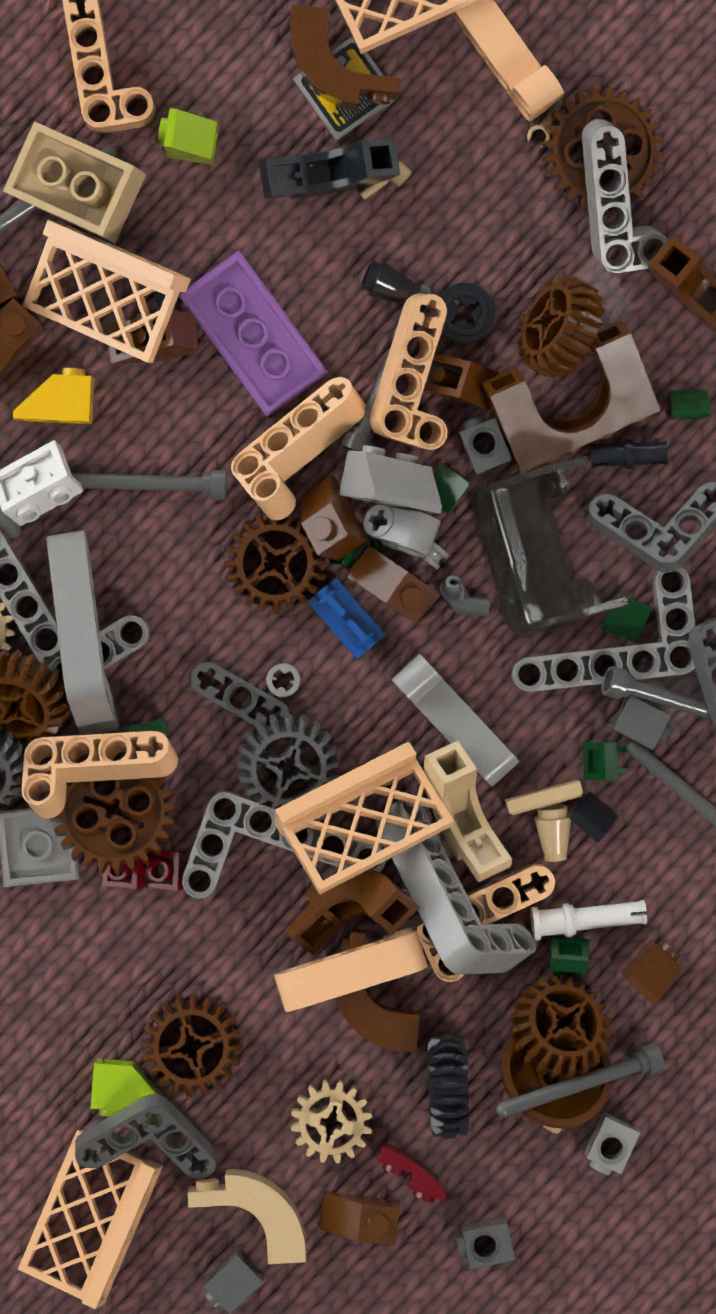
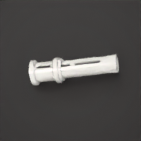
[530,900,647,941]

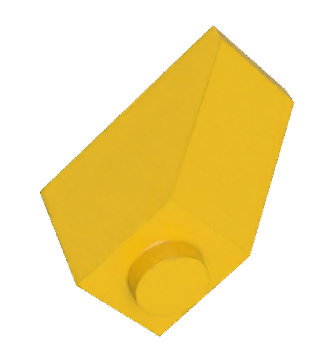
[13,368,94,424]

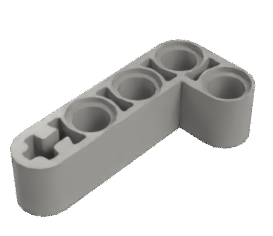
[582,119,668,273]
[391,654,520,787]

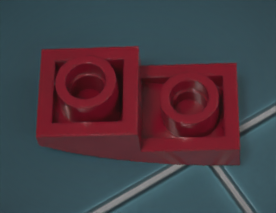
[102,850,185,891]
[378,1141,447,1203]

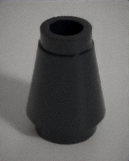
[360,260,420,304]

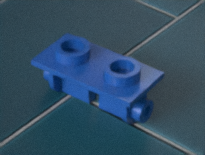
[308,578,385,659]

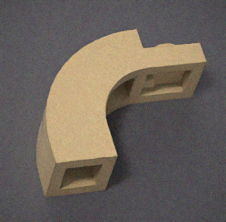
[424,741,512,882]
[188,1169,307,1264]

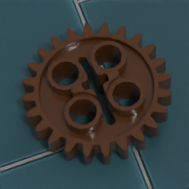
[540,87,664,211]
[52,752,176,875]

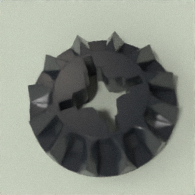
[439,282,495,344]

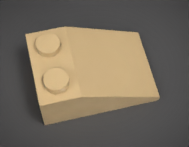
[3,122,146,244]

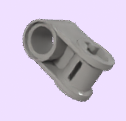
[363,504,441,559]

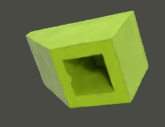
[158,108,219,165]
[90,1058,166,1117]

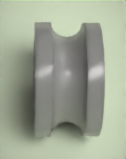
[423,541,449,570]
[266,663,300,697]

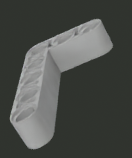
[0,529,151,679]
[47,530,119,735]
[511,567,695,692]
[182,791,385,899]
[376,799,536,974]

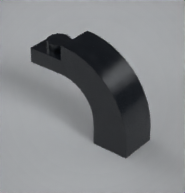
[258,137,400,199]

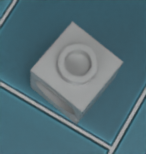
[584,1112,640,1175]

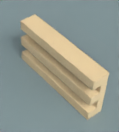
[505,780,583,815]

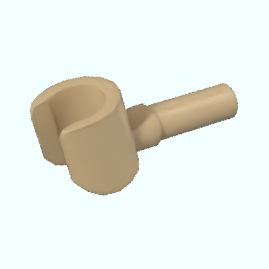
[527,100,563,148]
[359,162,412,200]

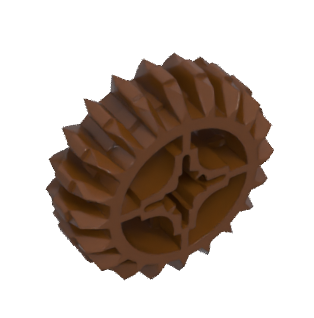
[517,275,605,378]
[224,514,327,614]
[0,649,70,744]
[510,975,612,1079]
[140,993,243,1097]

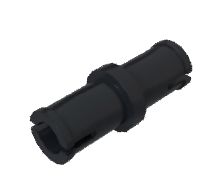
[591,439,668,469]

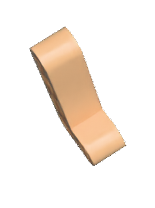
[62,0,156,134]
[445,0,564,122]
[369,293,448,450]
[231,377,366,520]
[22,731,178,819]
[416,863,555,982]
[274,928,428,1012]

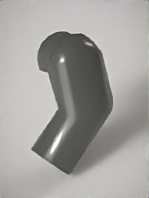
[440,575,490,617]

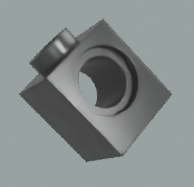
[458,415,512,476]
[610,695,672,750]
[456,1216,515,1270]
[204,1248,264,1314]

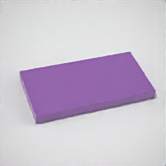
[178,250,329,418]

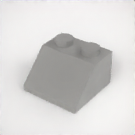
[339,445,442,514]

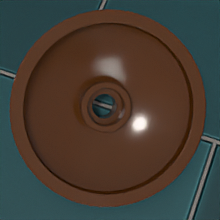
[501,1019,612,1129]

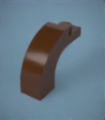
[290,5,400,111]
[648,235,716,332]
[285,869,419,955]
[335,929,420,1053]

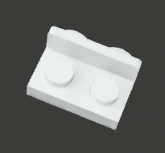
[0,440,83,526]

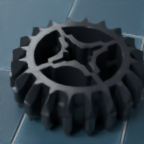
[428,1034,469,1139]

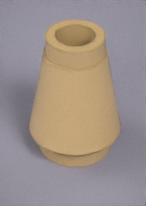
[534,804,572,862]

